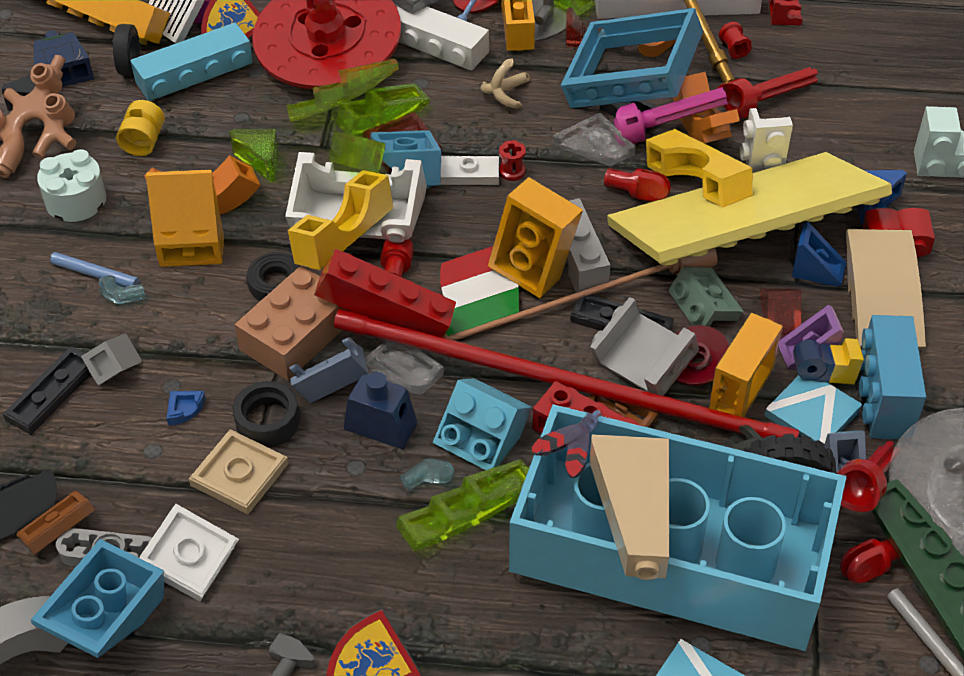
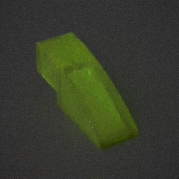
[336,83,430,139]
[327,131,386,173]

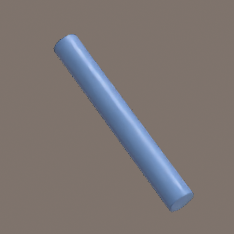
[50,252,140,290]

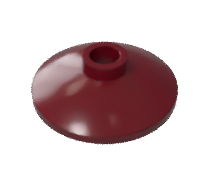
[676,325,729,386]

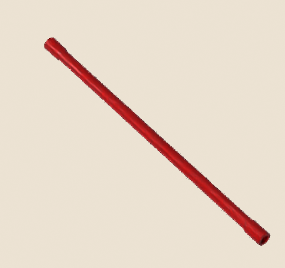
[334,309,799,438]

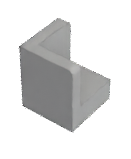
[81,333,142,385]

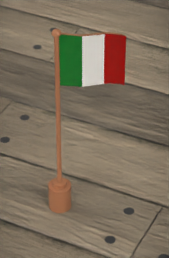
[440,246,718,341]

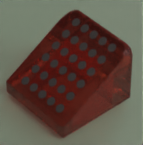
[566,7,587,47]

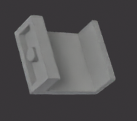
[590,297,699,396]

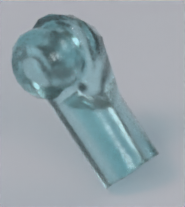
[98,275,146,304]
[400,458,454,490]

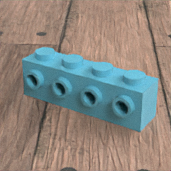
[130,22,253,101]

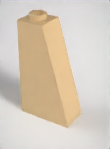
[590,434,669,580]

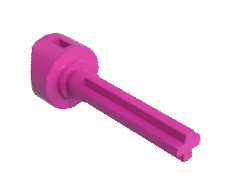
[614,87,728,145]

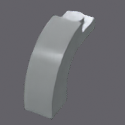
[0,596,68,664]

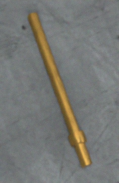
[684,0,735,83]

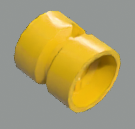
[116,100,165,156]

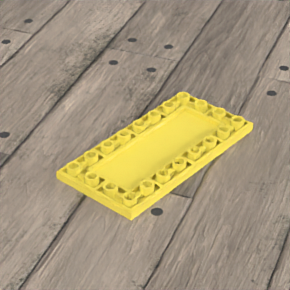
[607,152,892,265]

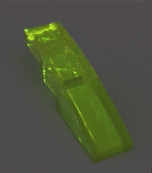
[286,58,399,122]
[396,459,529,552]

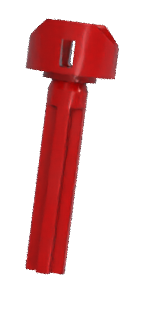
[717,67,818,120]
[836,441,900,512]

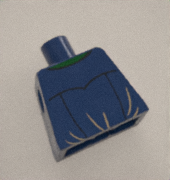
[34,30,94,87]

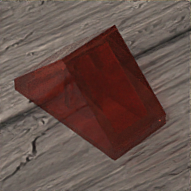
[759,288,801,340]

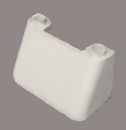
[285,152,427,243]

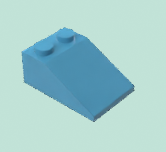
[31,539,164,658]

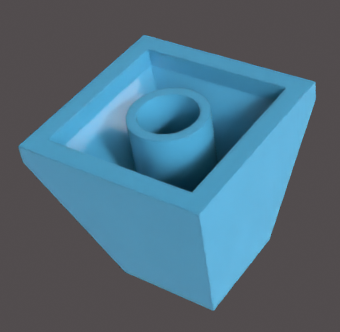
[371,130,441,189]

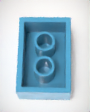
[859,315,926,440]

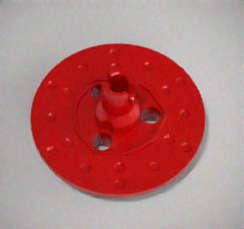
[252,0,401,89]

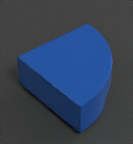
[167,391,206,425]

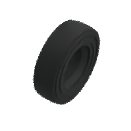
[113,24,140,76]
[246,252,301,301]

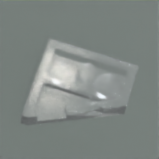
[554,113,635,167]
[355,340,444,395]

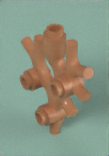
[0,55,77,178]

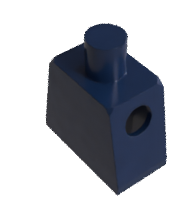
[344,372,417,449]

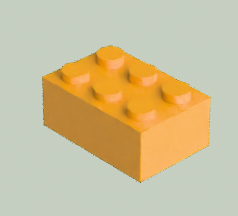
[488,177,583,298]

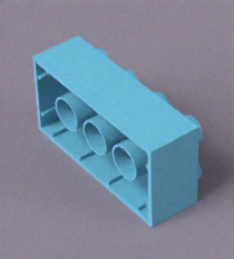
[509,404,846,651]

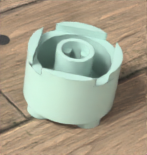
[37,149,107,222]

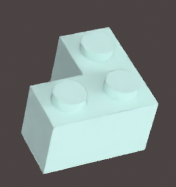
[914,106,964,178]

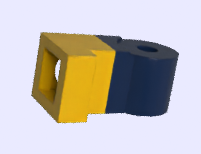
[793,338,864,384]

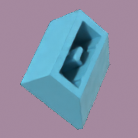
[432,378,532,473]

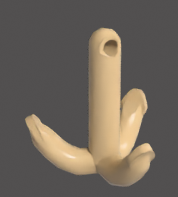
[480,59,530,109]

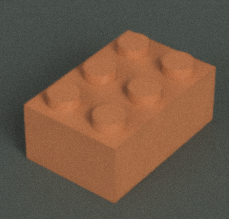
[234,266,351,381]

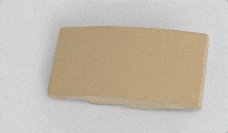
[846,229,926,350]

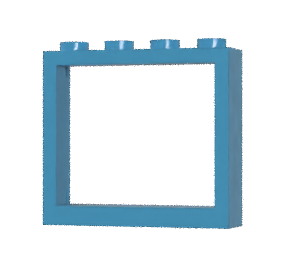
[560,8,703,108]

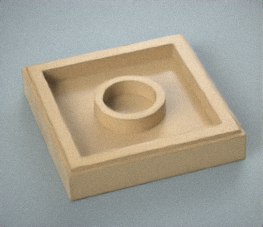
[189,429,288,515]

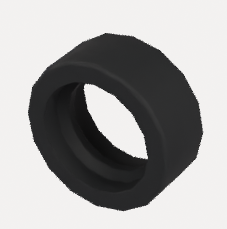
[232,381,300,447]

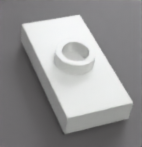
[440,156,499,185]

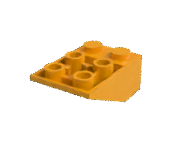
[146,170,224,267]

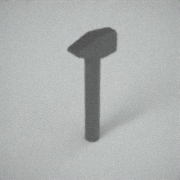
[269,633,315,676]

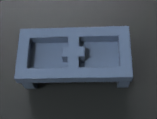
[289,337,369,403]

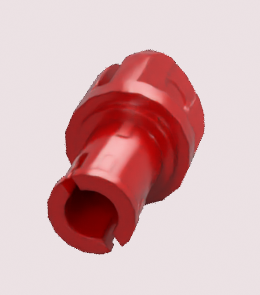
[604,168,671,202]
[380,238,414,277]
[840,539,900,584]

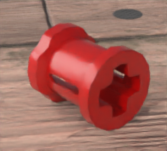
[718,22,752,59]
[499,140,526,181]

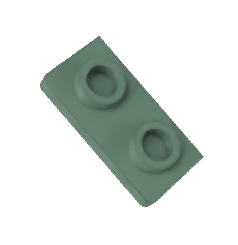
[669,267,744,327]

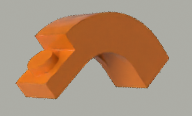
[673,72,740,143]
[145,155,261,214]

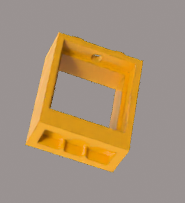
[709,313,783,417]

